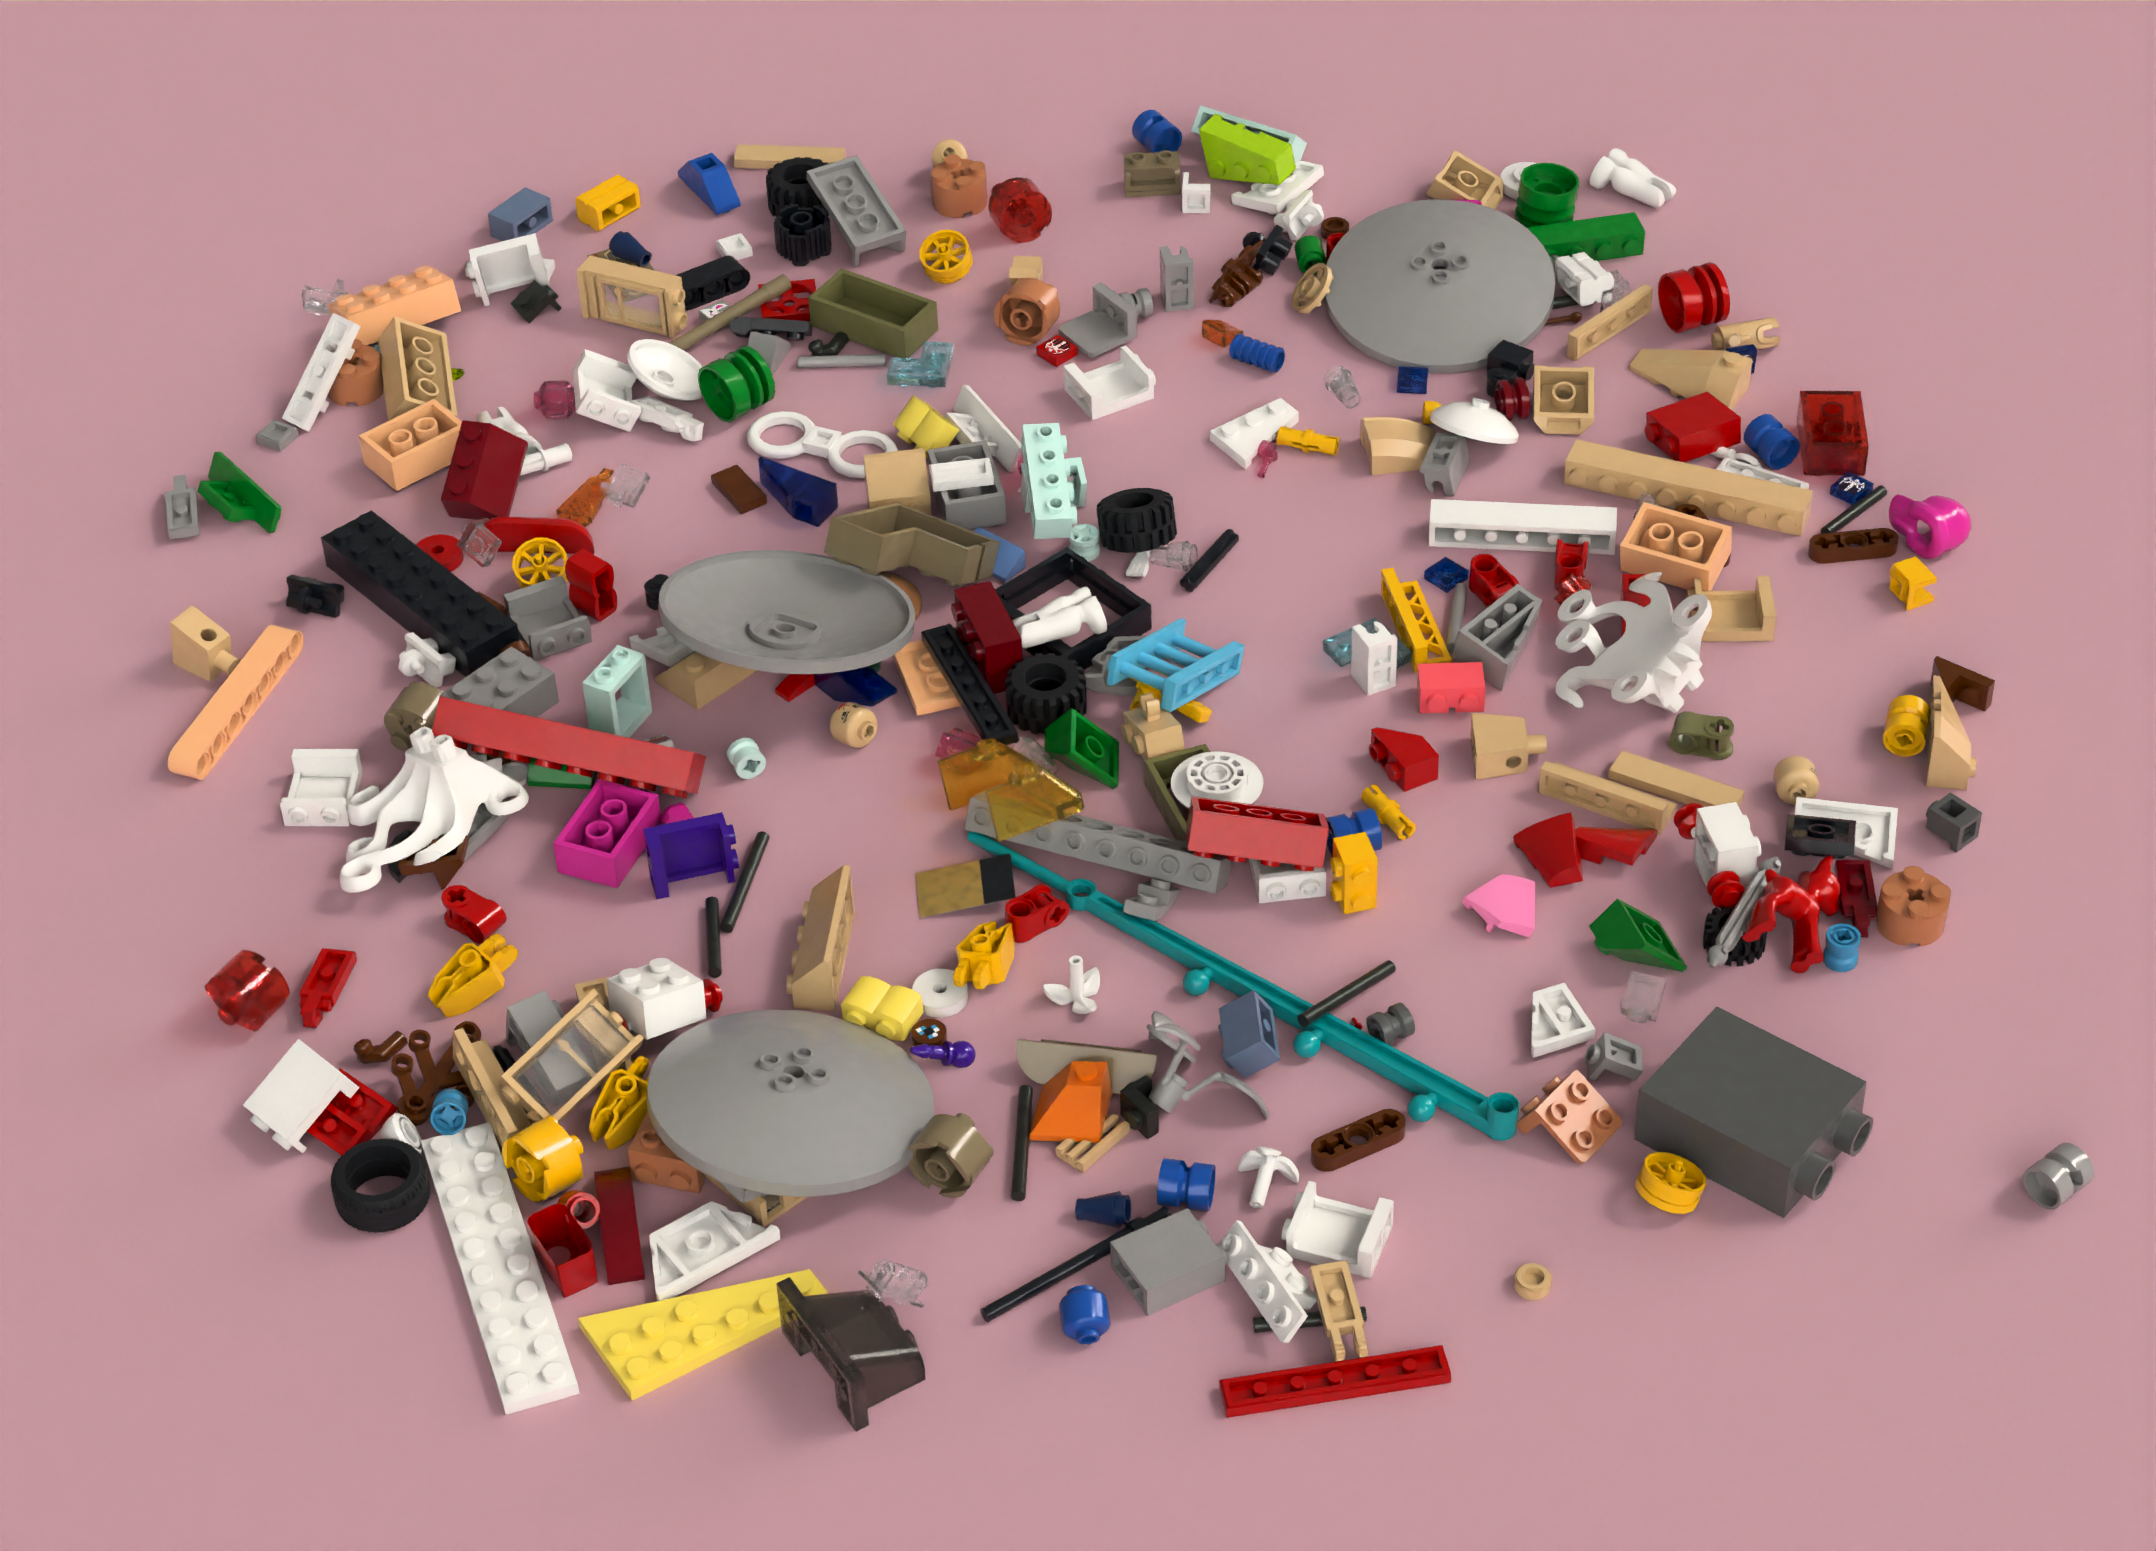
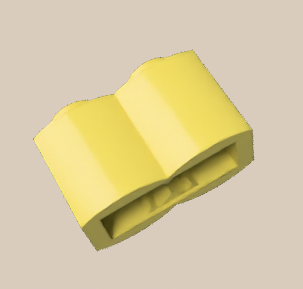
[893,395,959,459]
[841,976,924,1041]

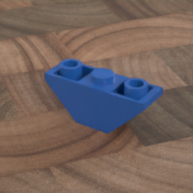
[678,153,741,215]

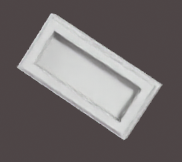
[929,458,994,492]

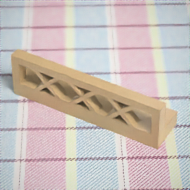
[1539,761,1677,835]
[453,1028,532,1150]

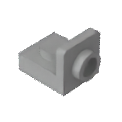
[1585,1032,1643,1081]

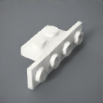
[945,385,1022,472]
[1220,1220,1317,1343]

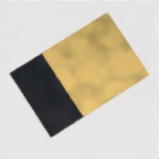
[916,854,1016,918]

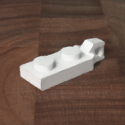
[630,396,704,442]

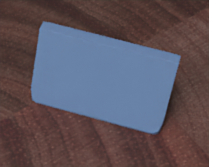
[974,527,1026,583]

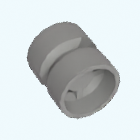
[2023,1143,2094,1210]

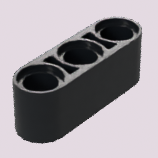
[676,255,750,311]

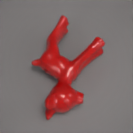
[1742,855,1840,973]

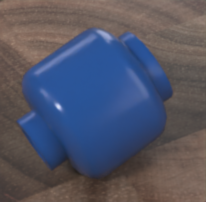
[1059,1285,1111,1344]

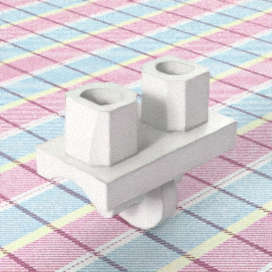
[1274,190,1324,240]
[399,632,456,688]

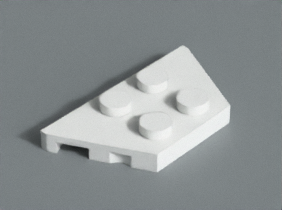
[649,1201,780,1301]

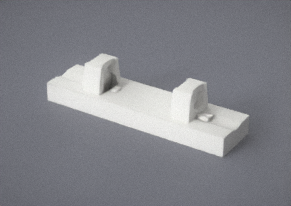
[282,313,361,431]

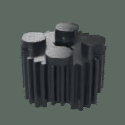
[774,203,832,266]

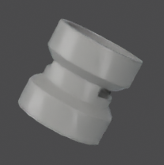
[1118,288,1153,318]

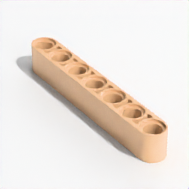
[168,625,304,780]

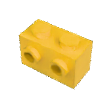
[1330,832,1378,914]

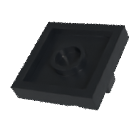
[1784,814,1856,859]

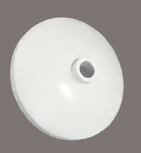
[627,339,703,401]
[1430,398,1519,444]

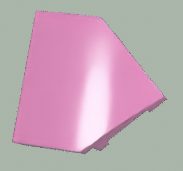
[1461,874,1535,938]

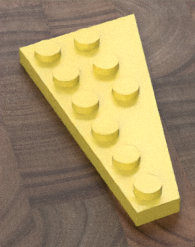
[578,1269,829,1401]

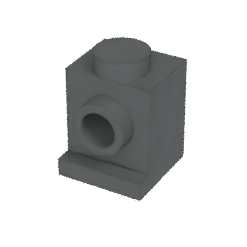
[1926,792,1982,853]

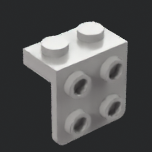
[1059,282,1138,357]

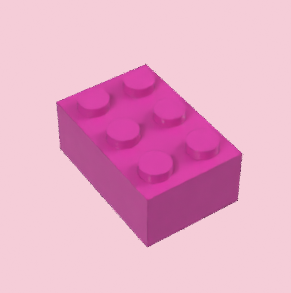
[553,779,662,888]

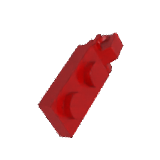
[299,948,357,1028]

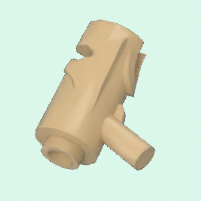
[1711,317,1780,353]

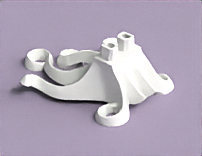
[1555,572,1712,713]
[340,726,529,893]

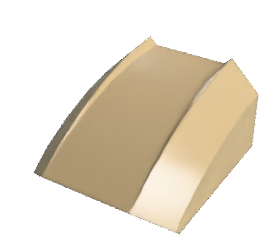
[1426,150,1503,210]
[1533,365,1594,434]
[1360,417,1435,475]

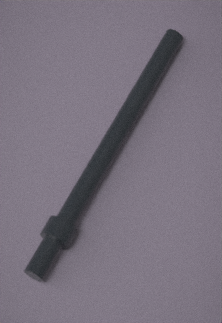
[980,1206,1171,1322]

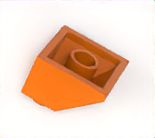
[1029,1061,1112,1143]

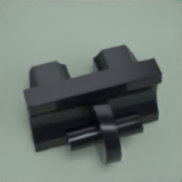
[1242,225,1293,276]
[286,574,344,618]

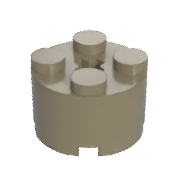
[384,682,442,750]
[907,1113,994,1198]

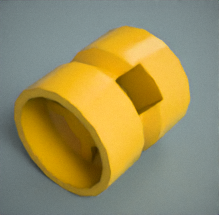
[1882,695,1931,757]

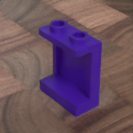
[643,812,739,900]

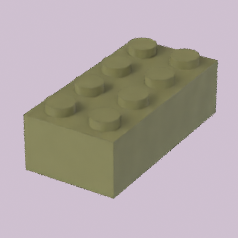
[808,268,938,360]

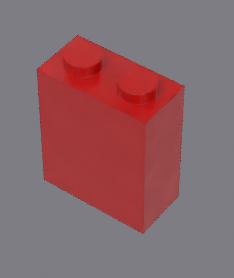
[1645,392,1741,463]

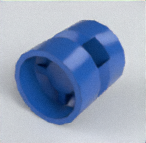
[1132,110,1182,153]
[1743,414,1800,470]
[1326,808,1382,857]
[1157,1158,1216,1211]

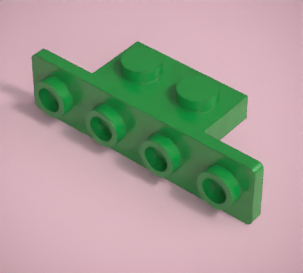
[197,452,281,533]

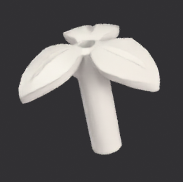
[1043,955,1100,1014]
[1238,1146,1299,1209]

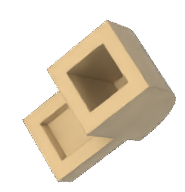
[1009,256,1044,285]

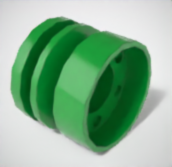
[1514,163,1579,227]
[698,345,776,423]

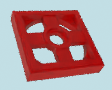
[758,279,816,322]

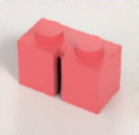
[1417,662,1485,713]

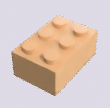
[359,399,462,491]
[1620,502,1732,591]

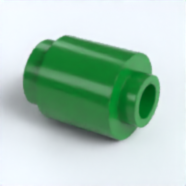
[1294,235,1326,276]

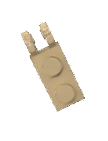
[1310,1260,1368,1362]

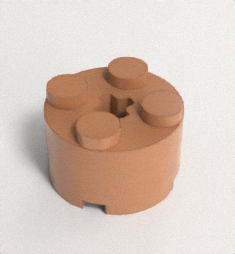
[931,155,988,218]
[994,278,1060,346]
[328,339,384,406]
[1876,866,1951,946]

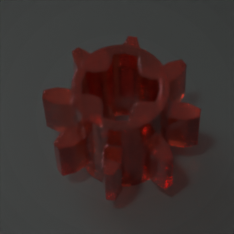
[1554,572,1593,611]

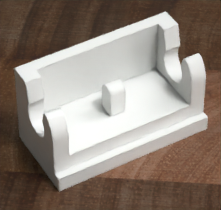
[1351,621,1397,696]

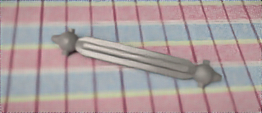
[1707,856,1781,968]

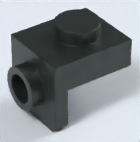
[510,280,562,324]
[1120,1075,1159,1139]

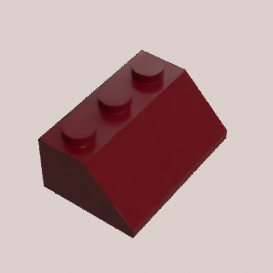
[441,420,528,521]

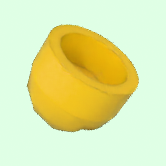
[1422,401,1442,425]

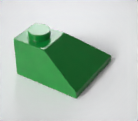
[1044,708,1119,789]
[1589,898,1687,972]

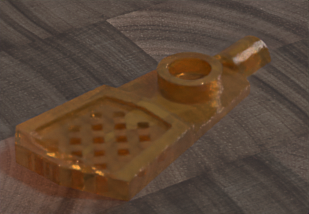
[556,468,614,527]

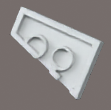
[1231,161,1324,215]
[1210,398,1299,470]
[1794,797,1898,869]

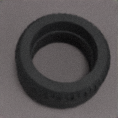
[331,1139,430,1233]

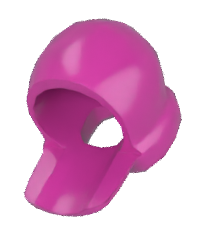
[1889,494,1971,559]

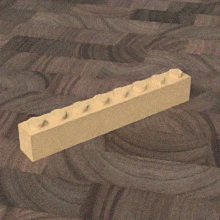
[1564,439,1813,536]

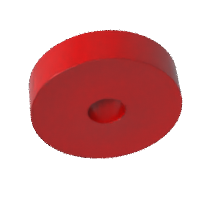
[416,534,464,572]

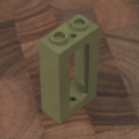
[1144,744,1210,842]

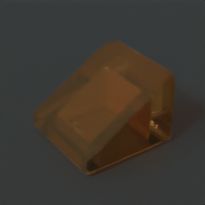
[1202,320,1243,348]

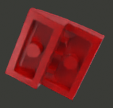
[306,1068,397,1156]

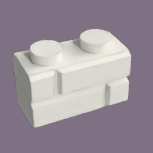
[1555,252,1614,307]

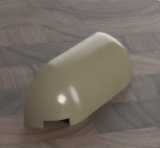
[1016,1039,1157,1094]

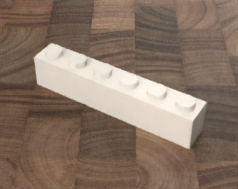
[1429,499,1617,555]

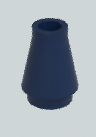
[609,231,652,267]
[1075,1191,1131,1228]

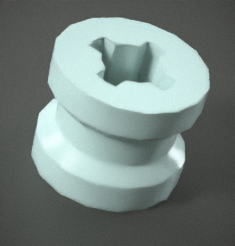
[1069,524,1100,562]
[727,738,766,779]

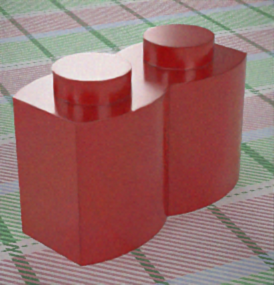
[565,548,617,622]

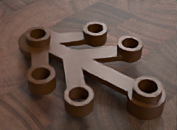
[391,1021,481,1126]

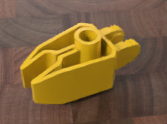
[953,921,1015,989]
[428,933,519,1018]
[589,1055,650,1150]

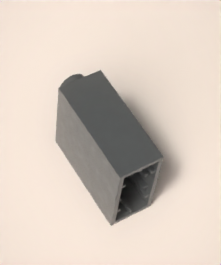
[1634,1006,1873,1218]

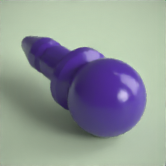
[910,1041,976,1068]

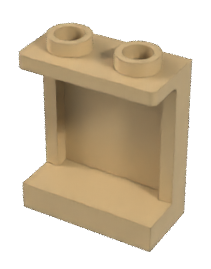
[1686,576,1776,642]

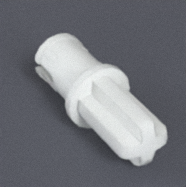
[520,443,572,476]

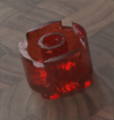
[988,177,1052,243]
[205,950,290,1032]

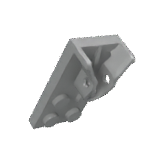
[806,155,906,268]

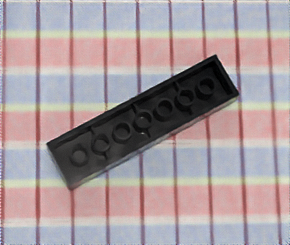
[321,510,520,677]

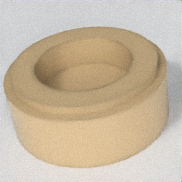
[1514,1263,1552,1300]

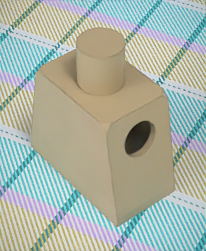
[170,605,241,681]
[1470,713,1547,779]

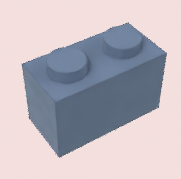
[488,187,553,241]
[1218,990,1280,1078]

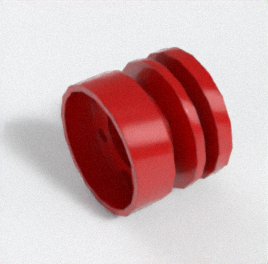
[1658,262,1730,333]

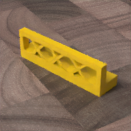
[1381,567,1452,673]

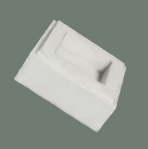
[716,233,753,260]

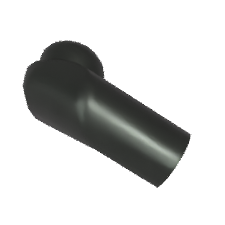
[808,332,849,356]

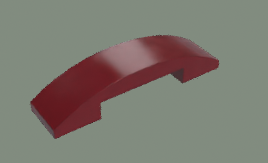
[594,1166,645,1285]

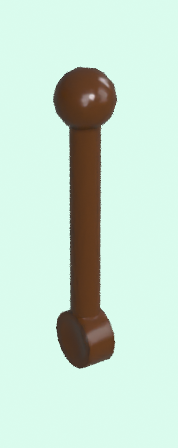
[1545,312,1582,325]

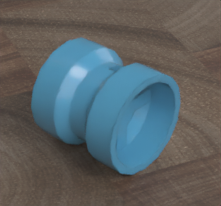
[1823,923,1861,972]
[431,1089,468,1135]

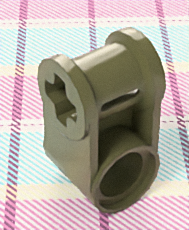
[1669,711,1734,760]

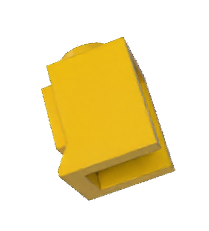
[1889,556,1937,611]

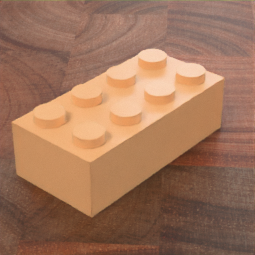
[327,266,461,345]

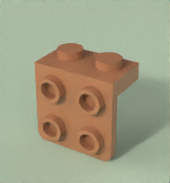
[1517,1069,1622,1164]
[628,1112,705,1194]

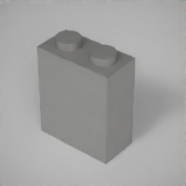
[1110,1208,1228,1316]

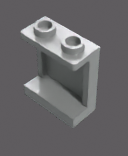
[503,575,592,661]

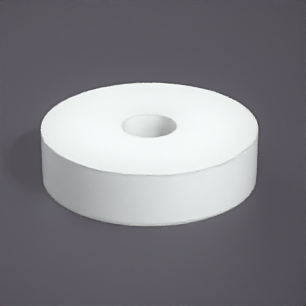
[912,968,968,1018]

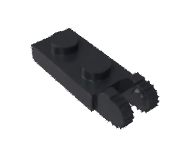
[729,317,813,341]

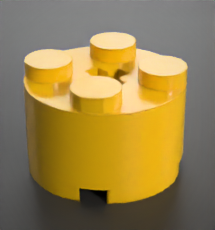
[502,1115,584,1202]

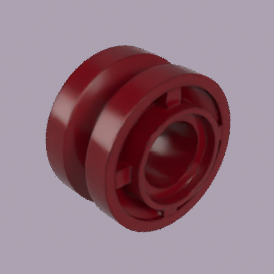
[1495,377,1530,421]

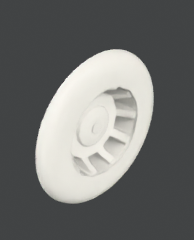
[1171,751,1264,809]

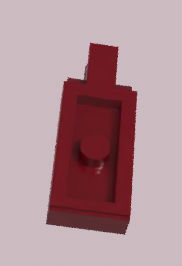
[1834,860,1877,937]

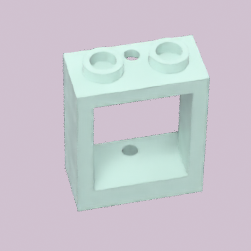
[582,645,652,738]

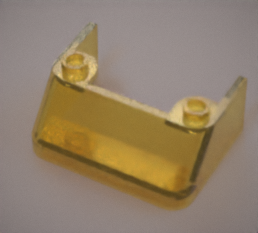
[937,739,1085,842]

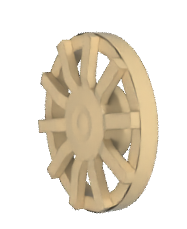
[1292,263,1334,314]

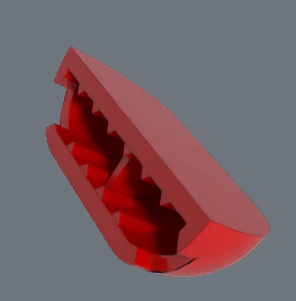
[473,516,595,554]

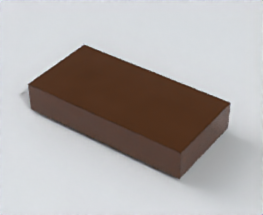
[711,465,767,514]

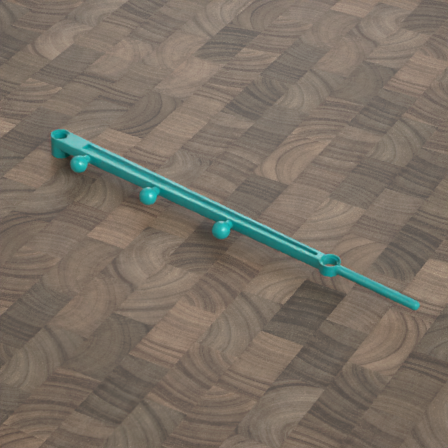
[967,831,1520,1141]

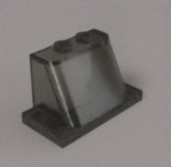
[776,1277,926,1432]

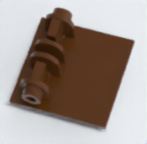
[1209,240,1264,307]

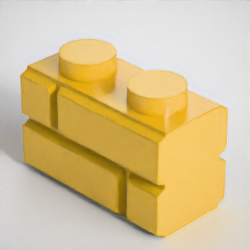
[575,174,641,232]

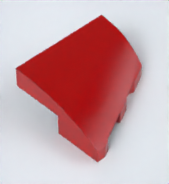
[1513,812,1583,888]
[1576,826,1658,866]

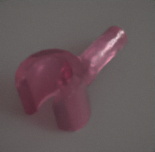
[1257,440,1278,478]

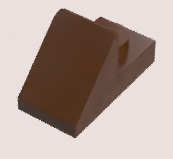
[1930,656,1995,712]
[398,835,469,890]

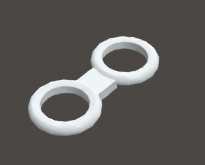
[747,411,898,479]

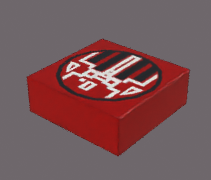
[1036,335,1078,367]

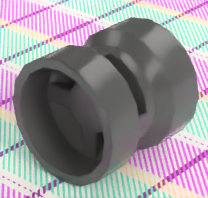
[1366,1002,1415,1045]

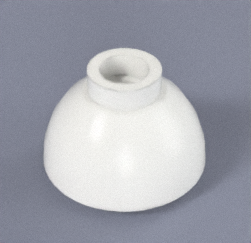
[380,1113,423,1155]

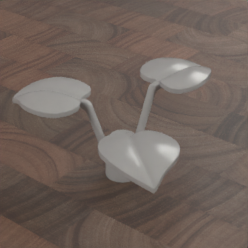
[1146,1011,1269,1120]

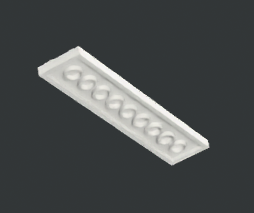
[420,1122,580,1415]

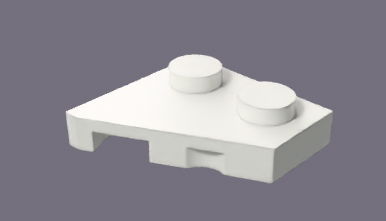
[629,626,694,667]
[1531,983,1596,1058]

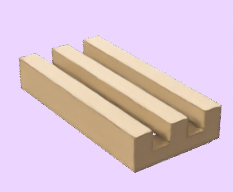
[1056,1110,1130,1173]

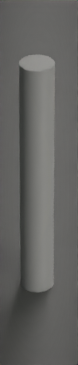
[798,354,885,368]
[1446,583,1468,653]

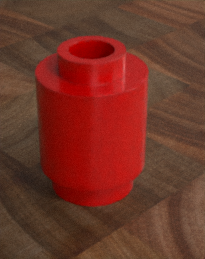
[557,1190,600,1229]

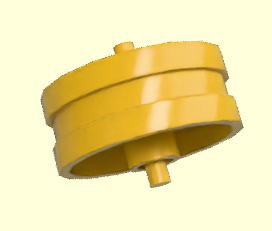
[919,229,973,284]
[512,538,568,588]
[1635,1152,1707,1214]

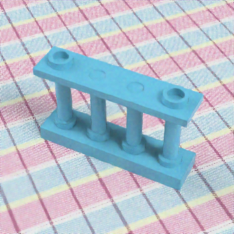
[1107,618,1245,712]

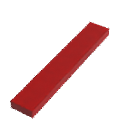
[1219,1345,1451,1418]

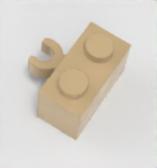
[1121,692,1185,760]

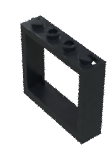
[995,547,1152,670]

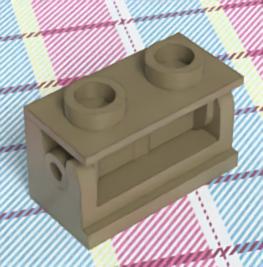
[1124,150,1181,197]

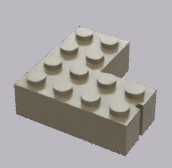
[824,502,1000,587]

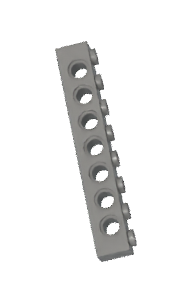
[965,791,1232,894]

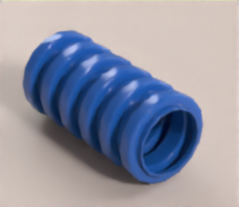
[1229,334,1285,373]

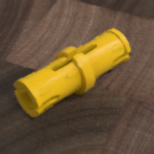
[1277,426,1340,456]
[1361,784,1416,840]

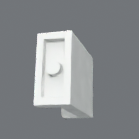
[466,233,550,306]
[1063,345,1156,420]
[572,349,642,432]
[280,749,363,826]
[1249,859,1326,903]
[243,1039,359,1153]
[1282,1181,1394,1278]

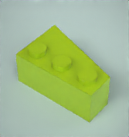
[1199,113,1296,185]

